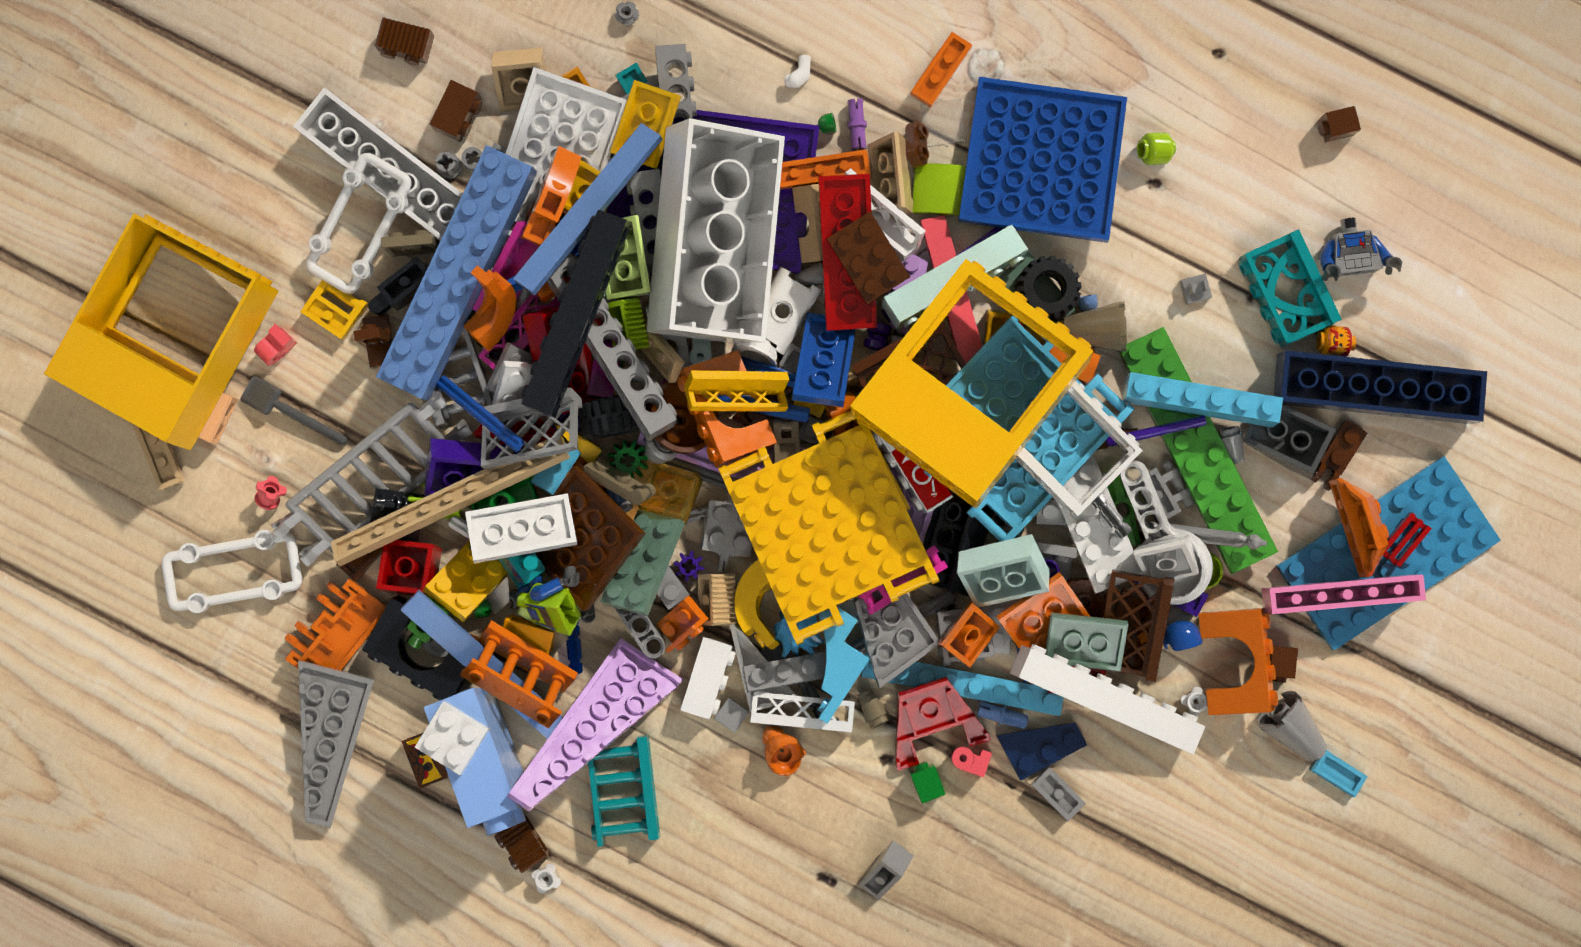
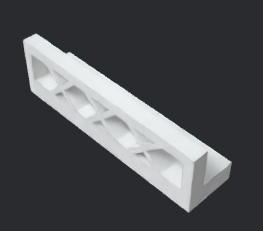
[845,168,926,262]
[750,692,855,732]

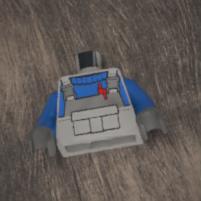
[1319,217,1402,281]

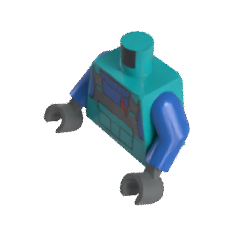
[469,546,546,609]

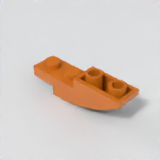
[521,146,581,246]

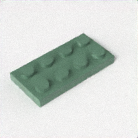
[600,510,685,616]

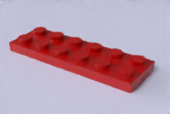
[818,174,877,331]

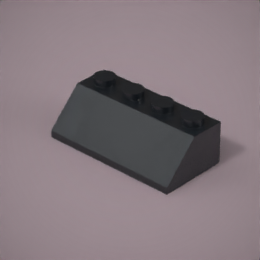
[923,489,994,596]

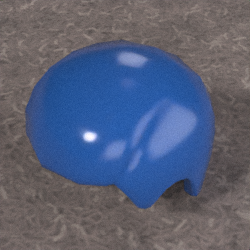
[1163,621,1203,651]

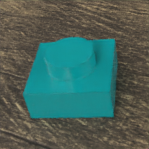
[615,62,648,95]

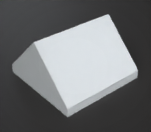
[1133,535,1199,585]

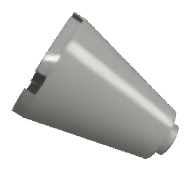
[1258,691,1327,761]

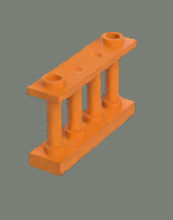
[460,620,578,728]

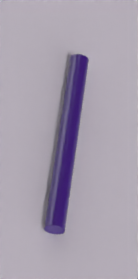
[1105,415,1207,447]

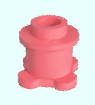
[254,476,287,510]

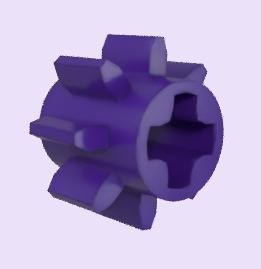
[674,551,705,582]

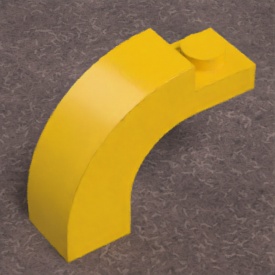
[734,559,780,650]

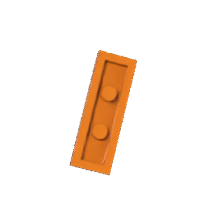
[910,32,972,108]

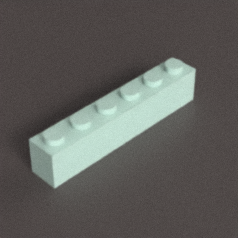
[881,225,1028,330]

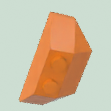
[1329,478,1389,578]

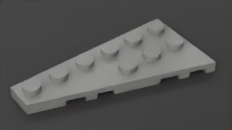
[298,660,374,828]

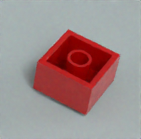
[376,540,442,597]

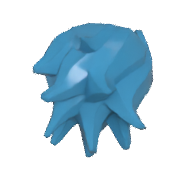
[774,611,824,658]

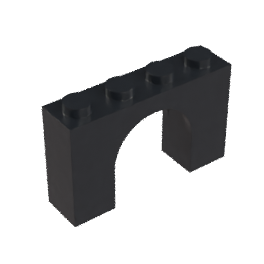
[362,595,466,701]

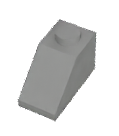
[859,840,913,900]

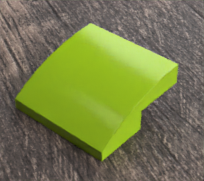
[913,163,966,216]

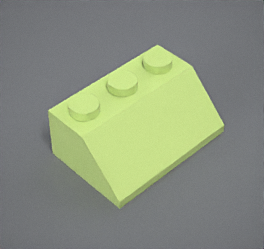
[606,215,651,300]

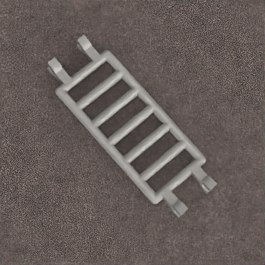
[271,391,473,567]

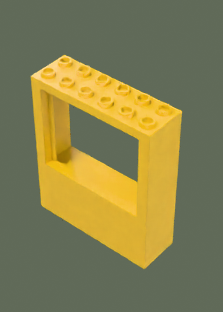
[44,213,279,451]
[850,259,1093,509]

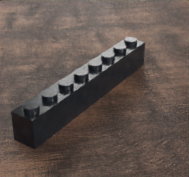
[521,210,631,418]

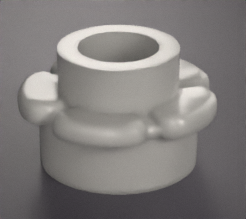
[615,1,639,26]

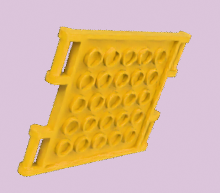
[718,410,939,645]

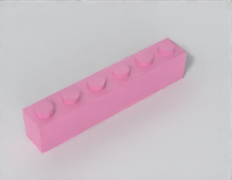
[1262,574,1426,614]

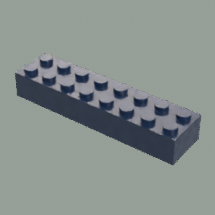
[1274,350,1488,424]

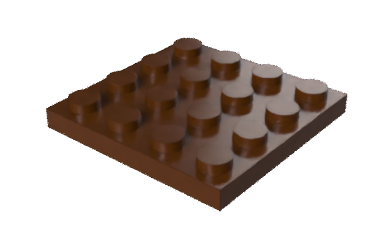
[535,466,646,611]

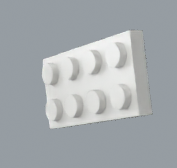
[465,494,577,564]

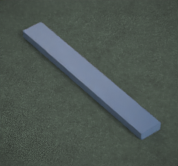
[513,123,663,295]
[401,590,563,739]

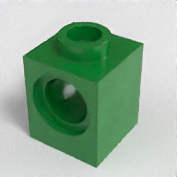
[909,761,946,804]

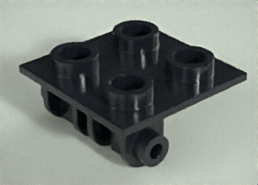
[370,488,424,542]

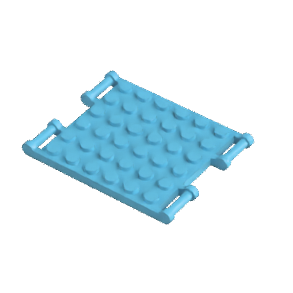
[924,315,1134,542]

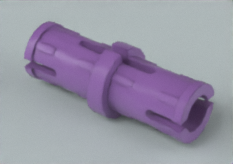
[847,98,867,151]

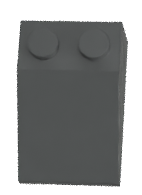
[1242,404,1336,479]

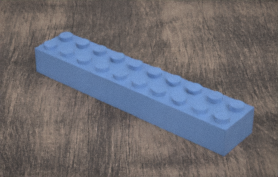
[376,145,537,400]

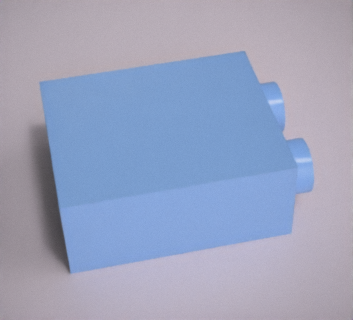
[424,688,526,836]

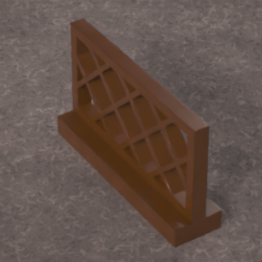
[850,321,965,389]
[1104,569,1175,682]

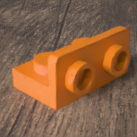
[656,596,709,653]

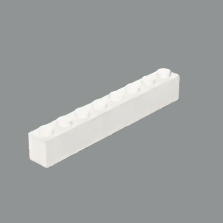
[1010,644,1206,755]

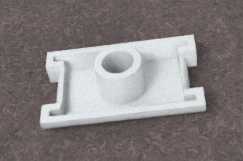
[766,267,821,356]

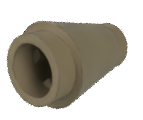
[858,689,889,729]

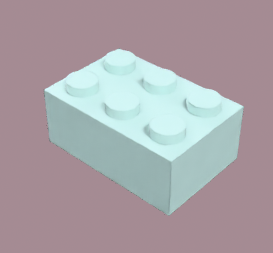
[957,534,1049,608]

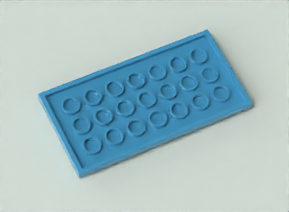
[1276,456,1501,650]

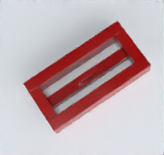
[1383,512,1432,567]

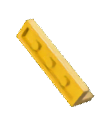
[684,370,789,412]

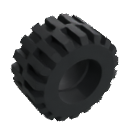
[1014,255,1082,321]
[578,395,640,439]

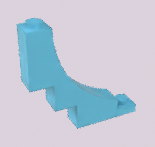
[818,607,870,724]

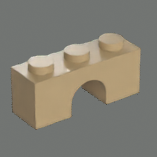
[792,184,822,263]

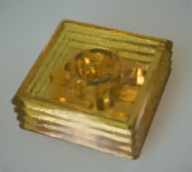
[638,463,703,525]

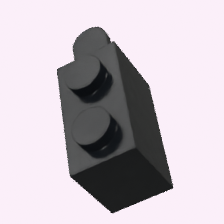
[368,256,428,316]

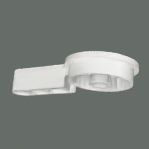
[1121,461,1213,605]

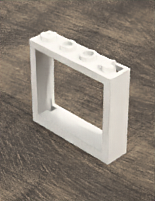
[1015,381,1143,517]

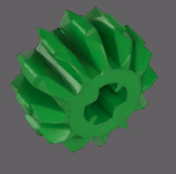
[608,440,649,479]

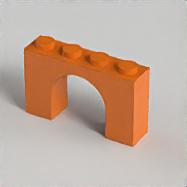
[677,350,777,468]
[1198,608,1278,715]

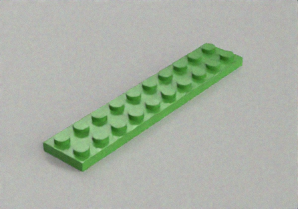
[1118,327,1278,574]

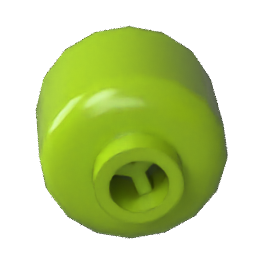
[1137,132,1176,165]

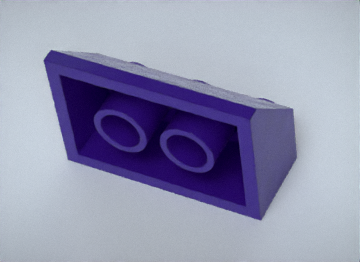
[424,438,508,503]

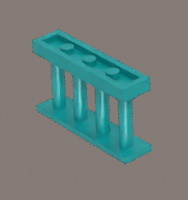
[587,735,660,847]

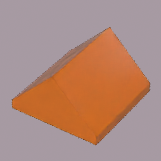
[938,603,1000,668]

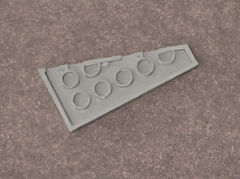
[852,590,940,688]

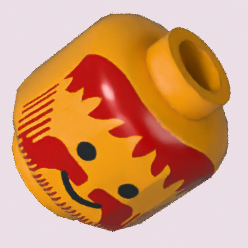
[1316,326,1356,357]

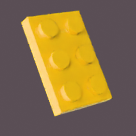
[610,80,681,169]
[423,540,508,623]

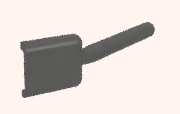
[240,375,348,445]

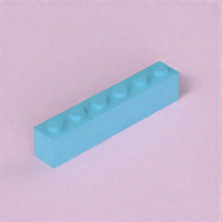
[1122,372,1283,427]

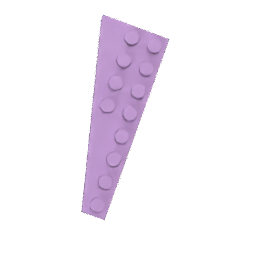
[507,638,683,812]

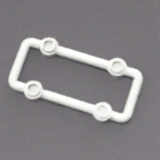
[306,153,411,294]
[161,530,302,613]

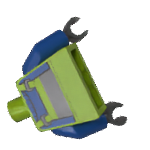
[517,566,595,636]

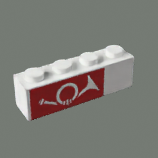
[872,431,953,514]

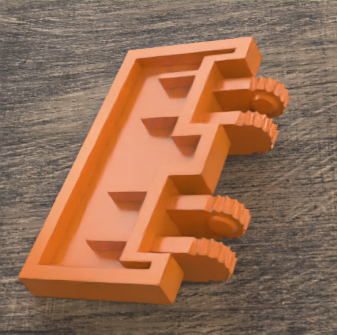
[285,578,387,670]

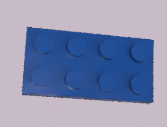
[792,313,856,407]

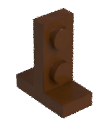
[353,314,393,369]

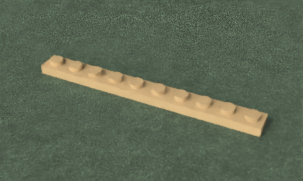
[330,436,570,566]

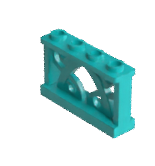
[1238,229,1342,348]

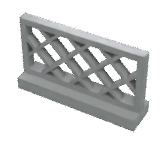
[481,388,582,469]

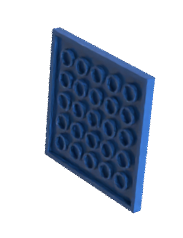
[958,77,1127,243]

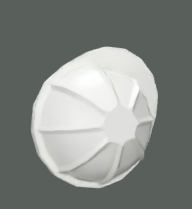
[732,340,777,367]

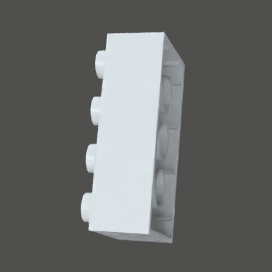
[647,118,785,344]

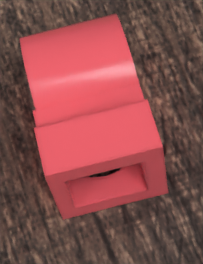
[254,324,297,366]
[951,746,992,777]

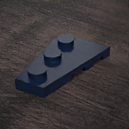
[996,722,1087,781]

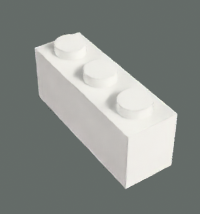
[681,636,736,720]

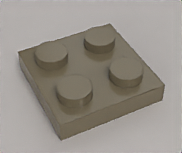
[381,230,440,257]

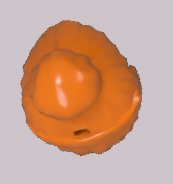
[762,725,806,777]

